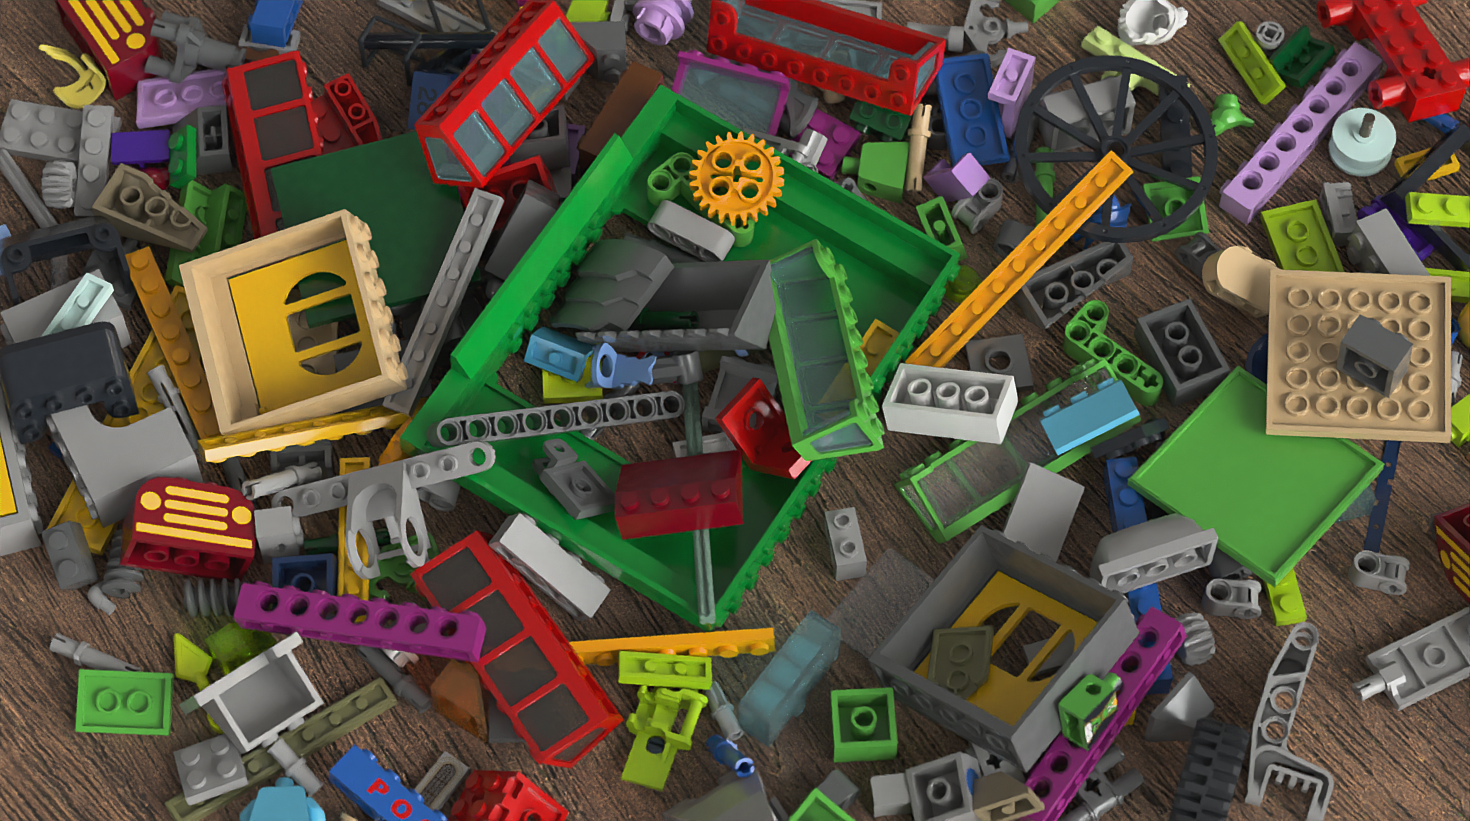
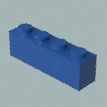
[247,0,303,48]

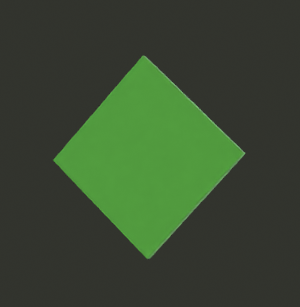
[1127,366,1385,587]

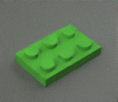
[75,669,174,736]

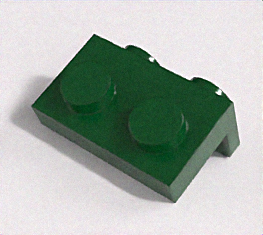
[1269,25,1336,89]
[849,99,912,142]

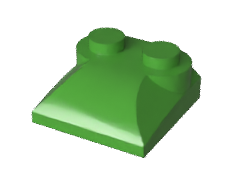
[1141,176,1209,242]

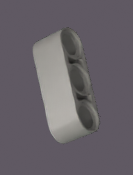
[647,200,735,262]

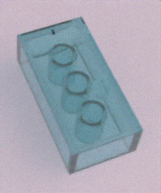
[739,610,842,747]

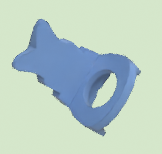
[585,343,656,390]

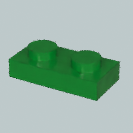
[168,125,196,189]

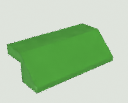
[165,180,247,287]

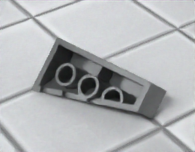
[1014,242,1134,330]

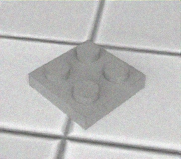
[173,734,249,806]

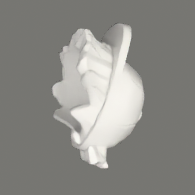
[1118,0,1188,45]

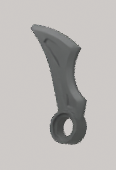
[758,68,819,140]

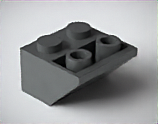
[173,105,233,175]

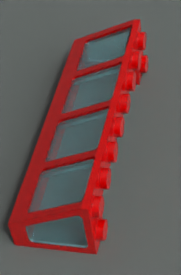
[414,0,595,188]

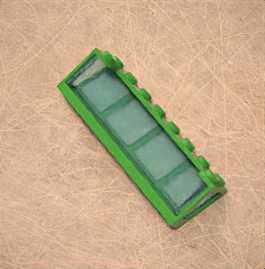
[769,238,884,461]

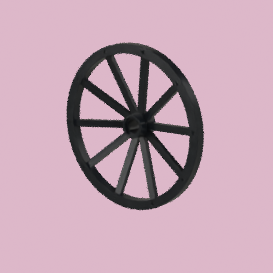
[1014,55,1218,243]

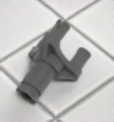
[145,10,247,84]

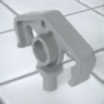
[964,0,1028,68]

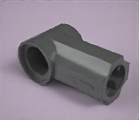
[646,351,703,386]

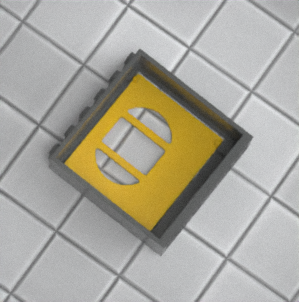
[868,525,1139,773]

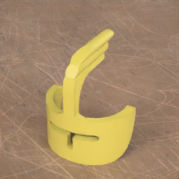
[39,44,106,109]

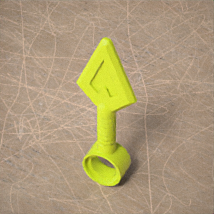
[173,633,225,734]

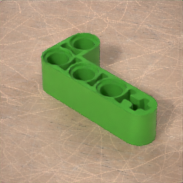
[647,152,755,247]
[1063,300,1163,406]

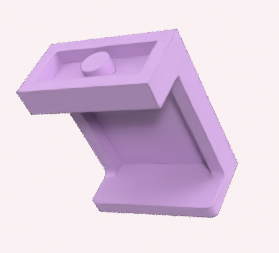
[988,48,1036,139]

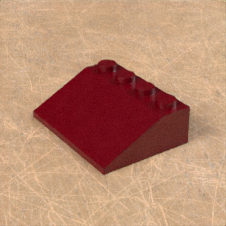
[615,449,743,540]

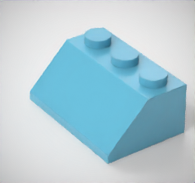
[1039,377,1140,455]

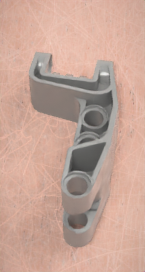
[1245,622,1334,821]
[662,768,777,821]

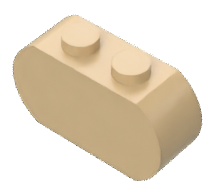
[1202,246,1281,318]

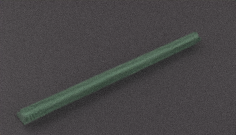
[682,382,716,625]

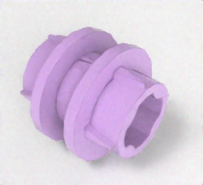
[633,0,694,45]

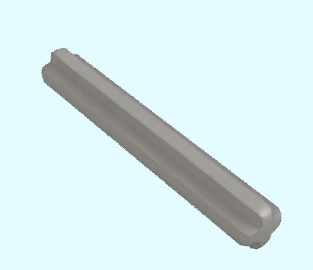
[0,149,58,229]

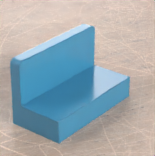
[524,327,594,382]

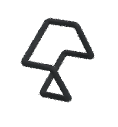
[358,15,426,86]

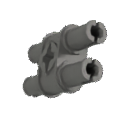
[1039,743,1144,821]

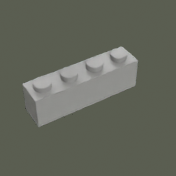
[488,513,611,621]

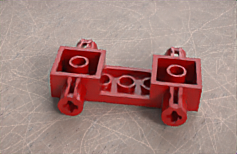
[1316,0,1470,122]

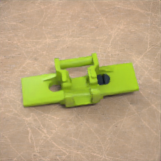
[621,685,708,792]

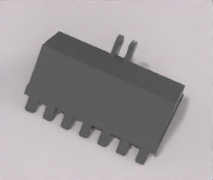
[576,260,776,353]

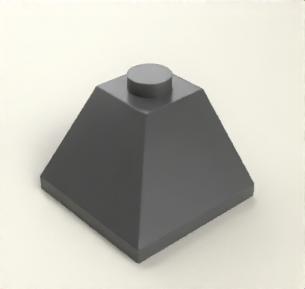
[1144,671,1215,742]

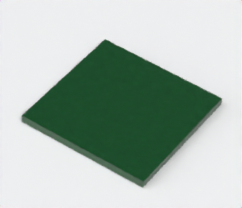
[271,131,482,329]

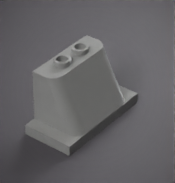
[179,632,323,754]

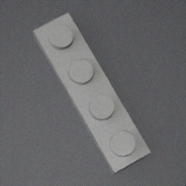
[74,105,114,219]

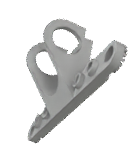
[271,441,496,580]

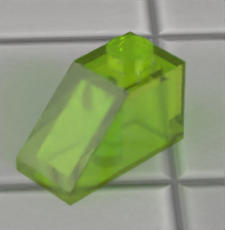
[204,622,277,676]

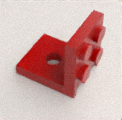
[715,377,833,479]
[448,770,569,821]

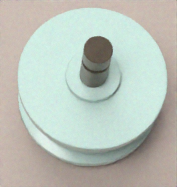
[1328,108,1396,177]

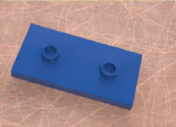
[934,53,1010,167]

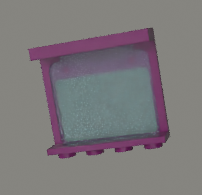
[671,50,790,136]

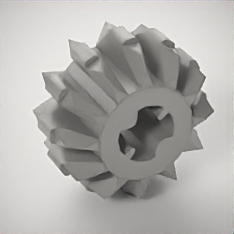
[41,161,78,209]
[1175,612,1216,666]

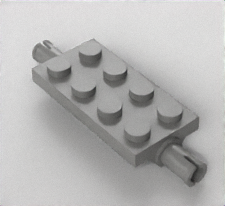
[1352,606,1470,711]

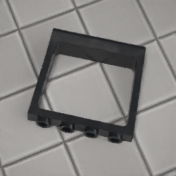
[1380,123,1470,271]

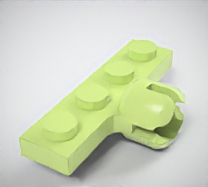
[1081,26,1191,96]

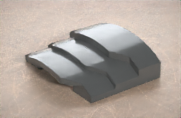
[549,239,675,332]

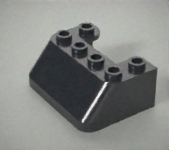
[0,321,139,445]

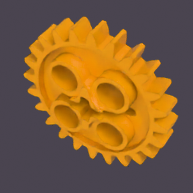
[689,131,784,226]

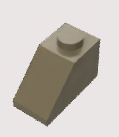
[973,771,1044,821]

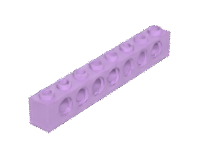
[1219,42,1383,225]

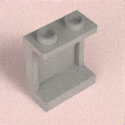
[702,356,779,434]

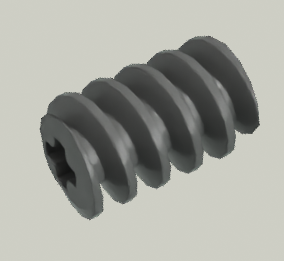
[101,530,145,599]
[183,578,248,617]

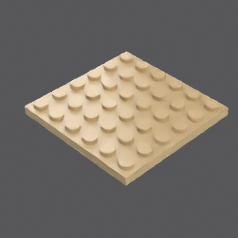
[1266,269,1451,443]

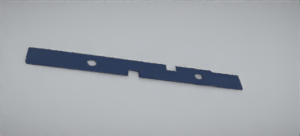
[1364,440,1401,553]

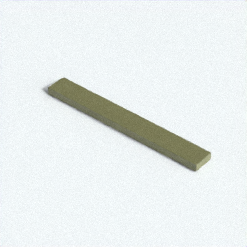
[164,676,397,821]

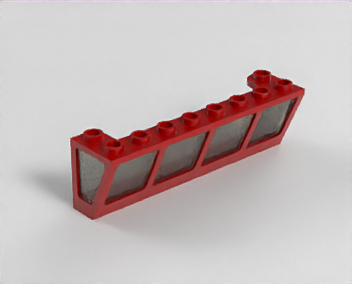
[222,51,324,269]
[410,530,624,768]

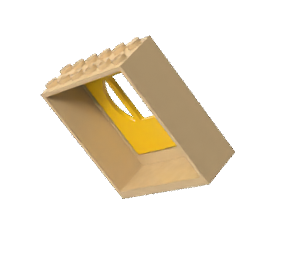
[179,209,408,435]

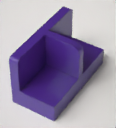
[111,130,171,169]

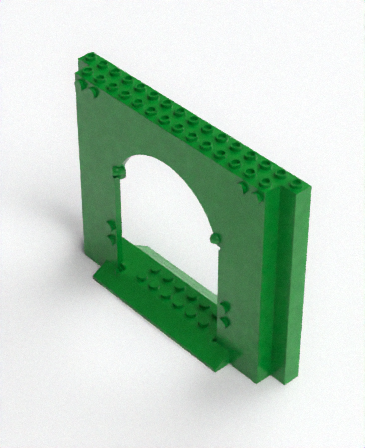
[400,84,961,632]

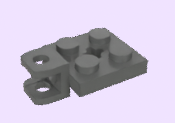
[532,438,615,520]

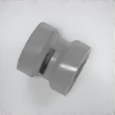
[1255,21,1284,60]

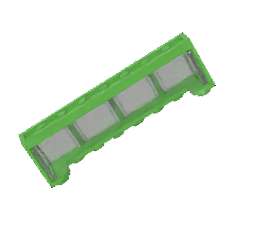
[893,358,1141,544]

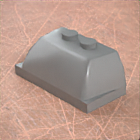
[1090,513,1218,594]

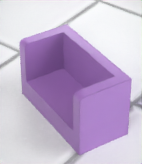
[923,153,990,203]

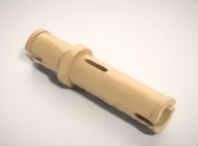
[903,104,932,192]

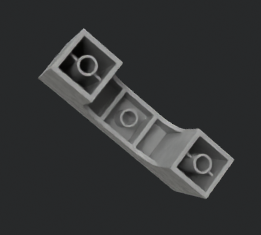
[0,269,203,528]

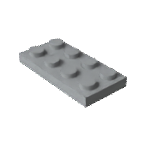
[0,99,122,166]

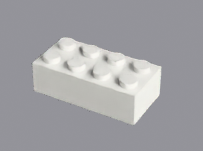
[882,363,1018,444]

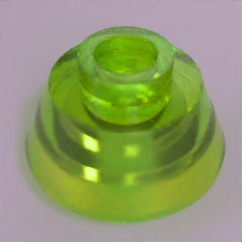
[944,265,982,303]

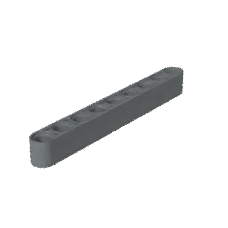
[427,391,685,449]

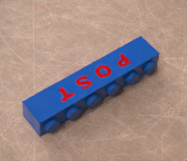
[329,745,448,821]

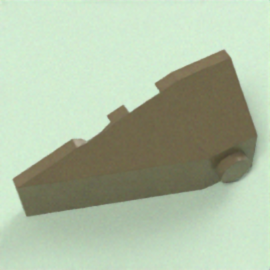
[91,163,208,253]

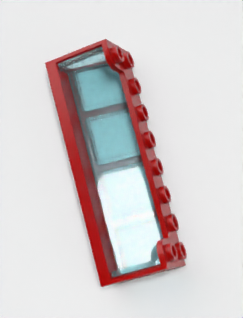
[706,0,946,116]

